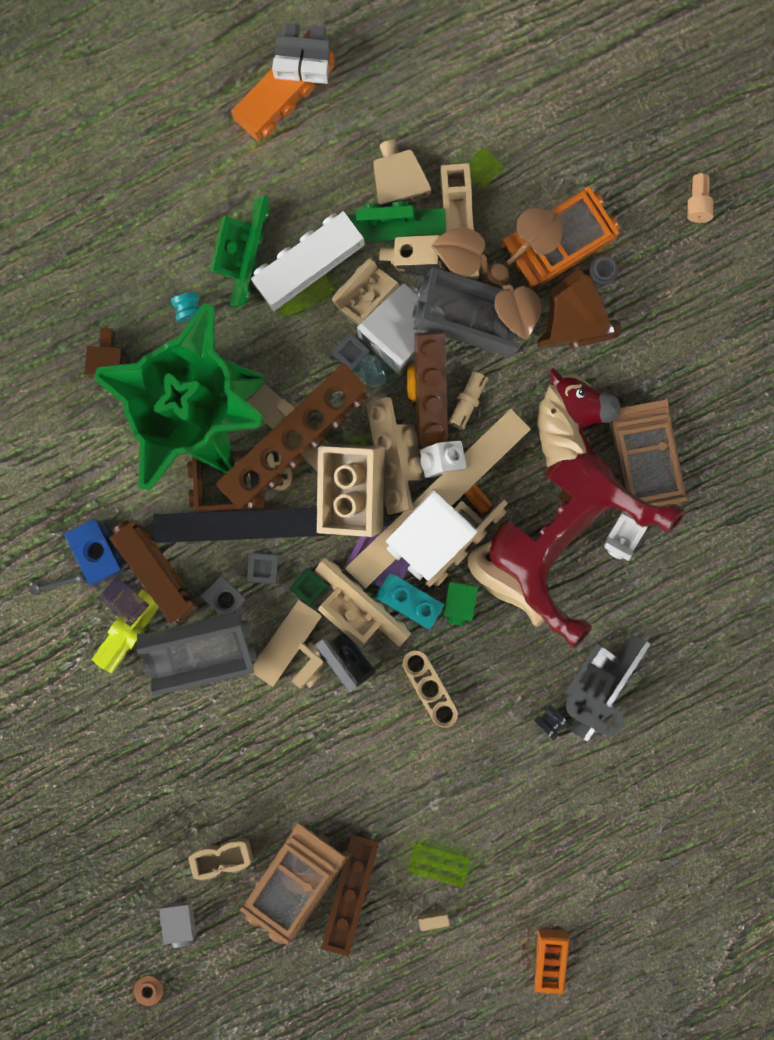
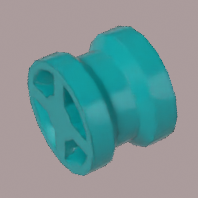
[171,292,200,323]

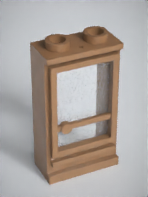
[609,399,688,507]
[240,820,351,945]

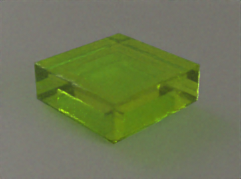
[468,147,503,188]

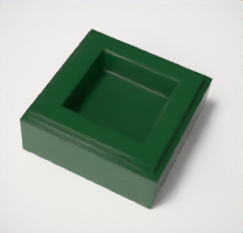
[289,567,329,608]

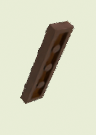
[414,330,448,446]
[321,834,379,957]

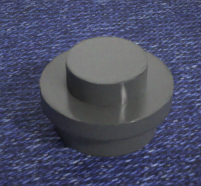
[590,256,618,285]

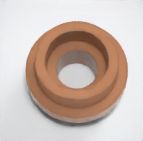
[134,975,163,1006]

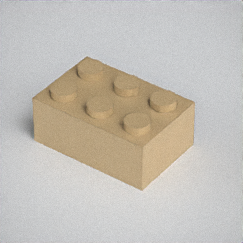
[317,443,385,537]

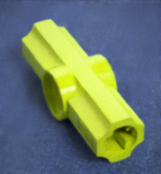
[91,589,159,674]

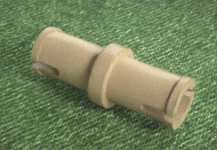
[448,371,488,430]

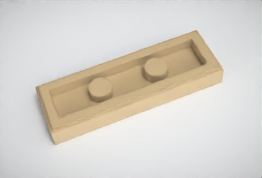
[253,600,322,687]

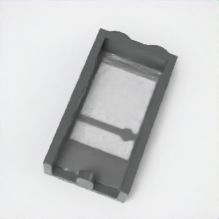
[412,267,520,359]
[137,610,258,696]

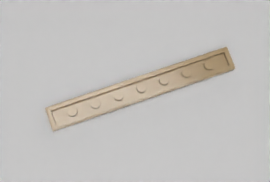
[345,409,531,589]

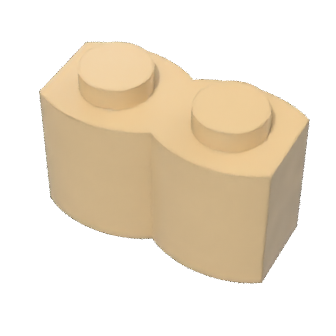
[188,838,254,880]

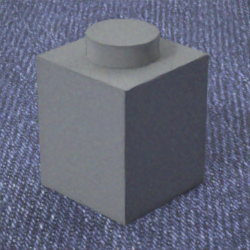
[159,900,196,948]

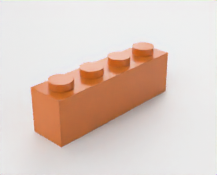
[231,30,335,142]

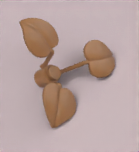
[431,208,563,339]

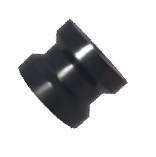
[533,704,570,741]

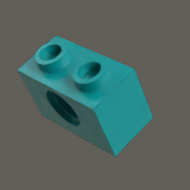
[375,573,444,630]

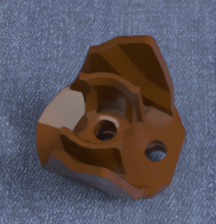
[537,269,621,348]

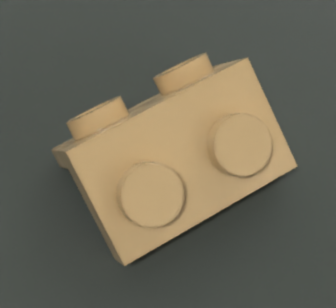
[332,258,400,326]
[292,642,326,689]

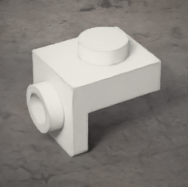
[420,441,466,478]
[604,511,648,561]

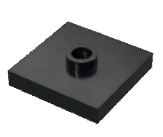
[315,629,376,693]

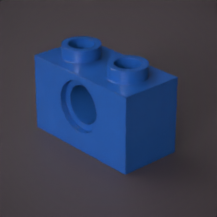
[64,519,126,587]

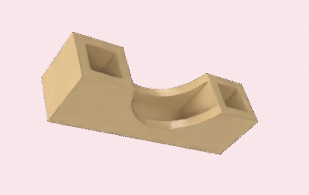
[440,163,479,281]

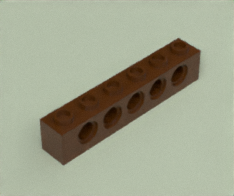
[216,363,370,510]

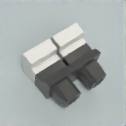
[272,23,330,84]

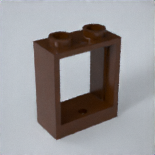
[187,450,266,512]

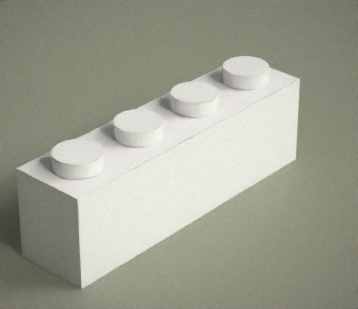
[251,211,365,311]

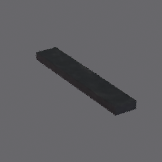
[153,507,326,543]

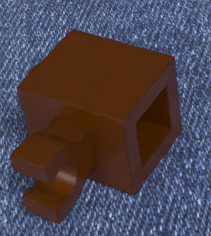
[85,327,130,379]

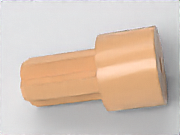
[687,173,714,223]

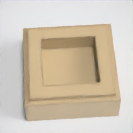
[418,910,449,931]

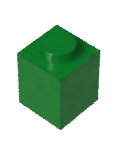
[443,582,478,626]

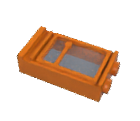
[501,186,620,291]

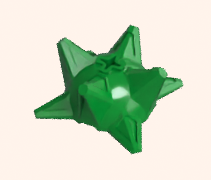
[93,303,265,491]

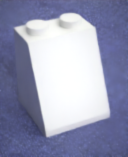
[357,283,445,376]
[386,489,477,581]

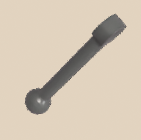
[29,572,86,595]

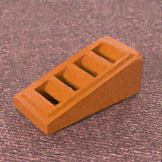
[534,928,570,994]

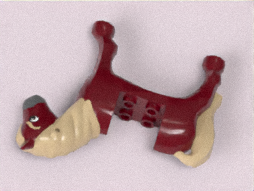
[468,368,686,648]

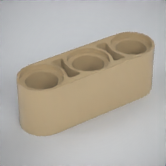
[403,651,458,728]

